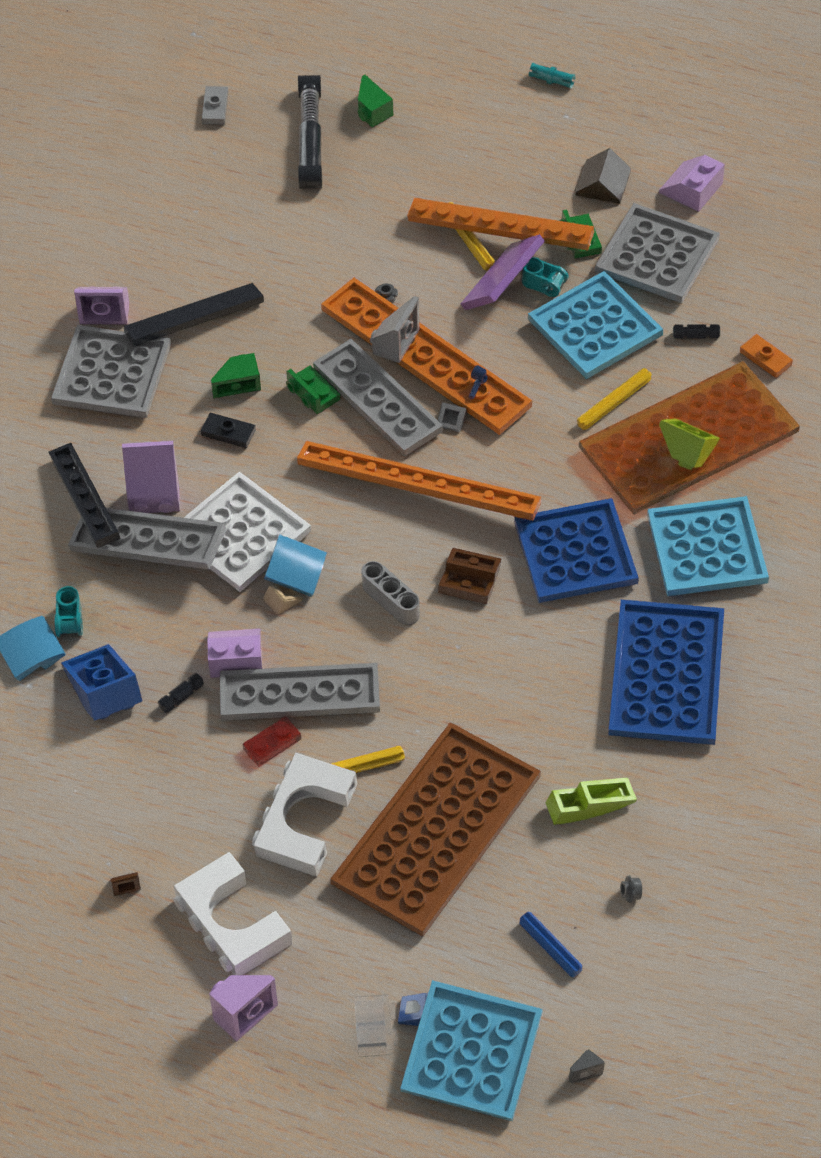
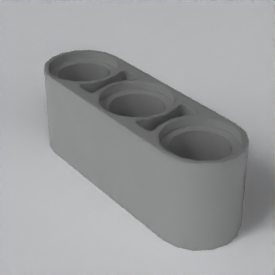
[361,561,420,625]

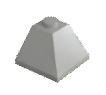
[370,296,420,363]

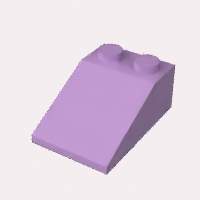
[122,441,180,513]

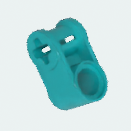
[521,257,569,297]
[54,586,83,637]

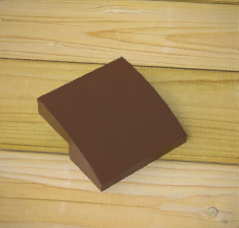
[438,548,502,604]

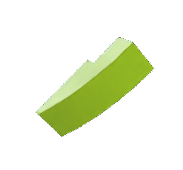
[545,778,637,825]

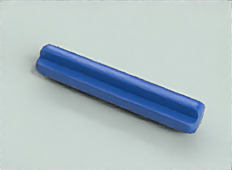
[519,912,583,978]

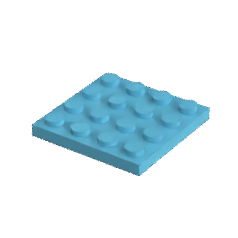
[528,271,663,379]
[647,496,769,596]
[400,980,543,1122]

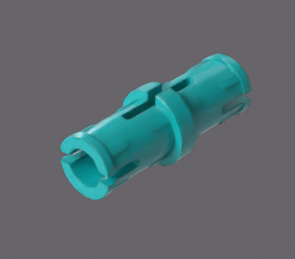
[529,63,576,88]

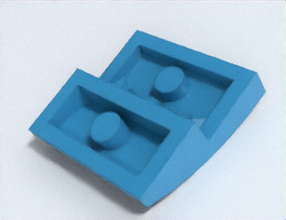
[264,534,327,597]
[0,615,66,681]

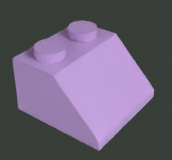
[659,155,725,212]
[74,287,129,324]
[207,629,262,678]
[209,975,278,1042]

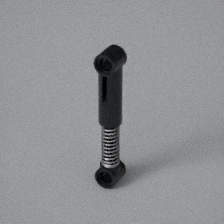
[298,75,322,189]

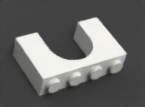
[252,752,358,877]
[173,852,293,975]

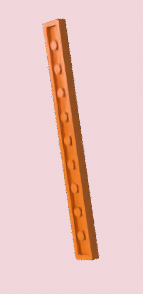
[297,441,541,521]

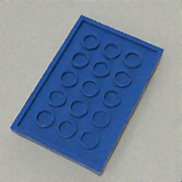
[608,599,724,745]

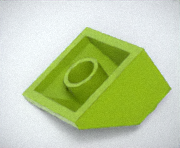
[659,418,720,470]

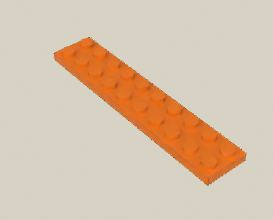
[321,277,532,435]

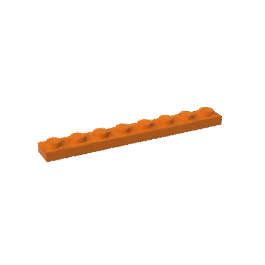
[407,198,594,250]

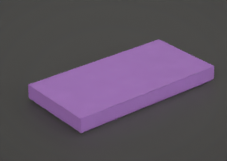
[460,234,544,310]

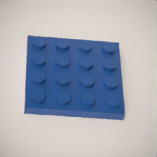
[514,498,639,603]

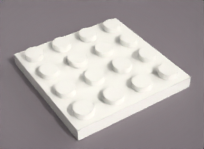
[184,472,311,592]

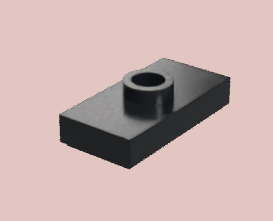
[201,412,256,448]

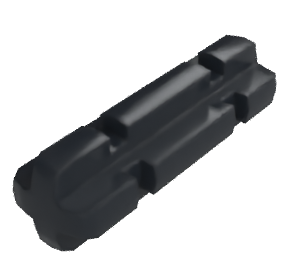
[673,324,720,339]
[158,673,204,713]

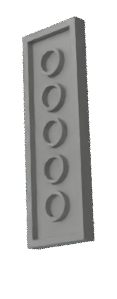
[313,339,443,457]
[68,508,226,570]
[220,663,380,721]

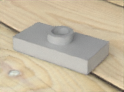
[202,86,229,125]

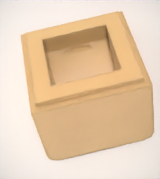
[263,584,303,615]

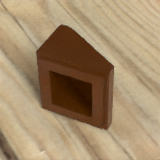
[110,872,141,896]

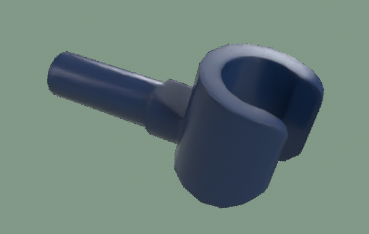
[468,365,487,399]

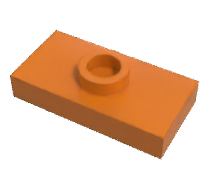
[740,334,793,378]

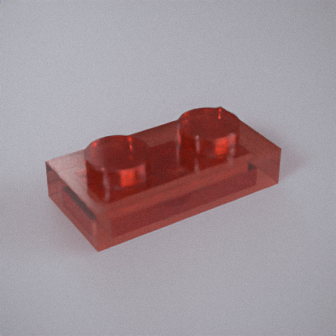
[242,716,302,767]

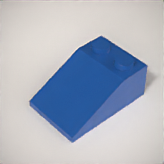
[61,644,143,721]

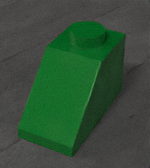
[357,75,394,128]
[211,353,261,399]

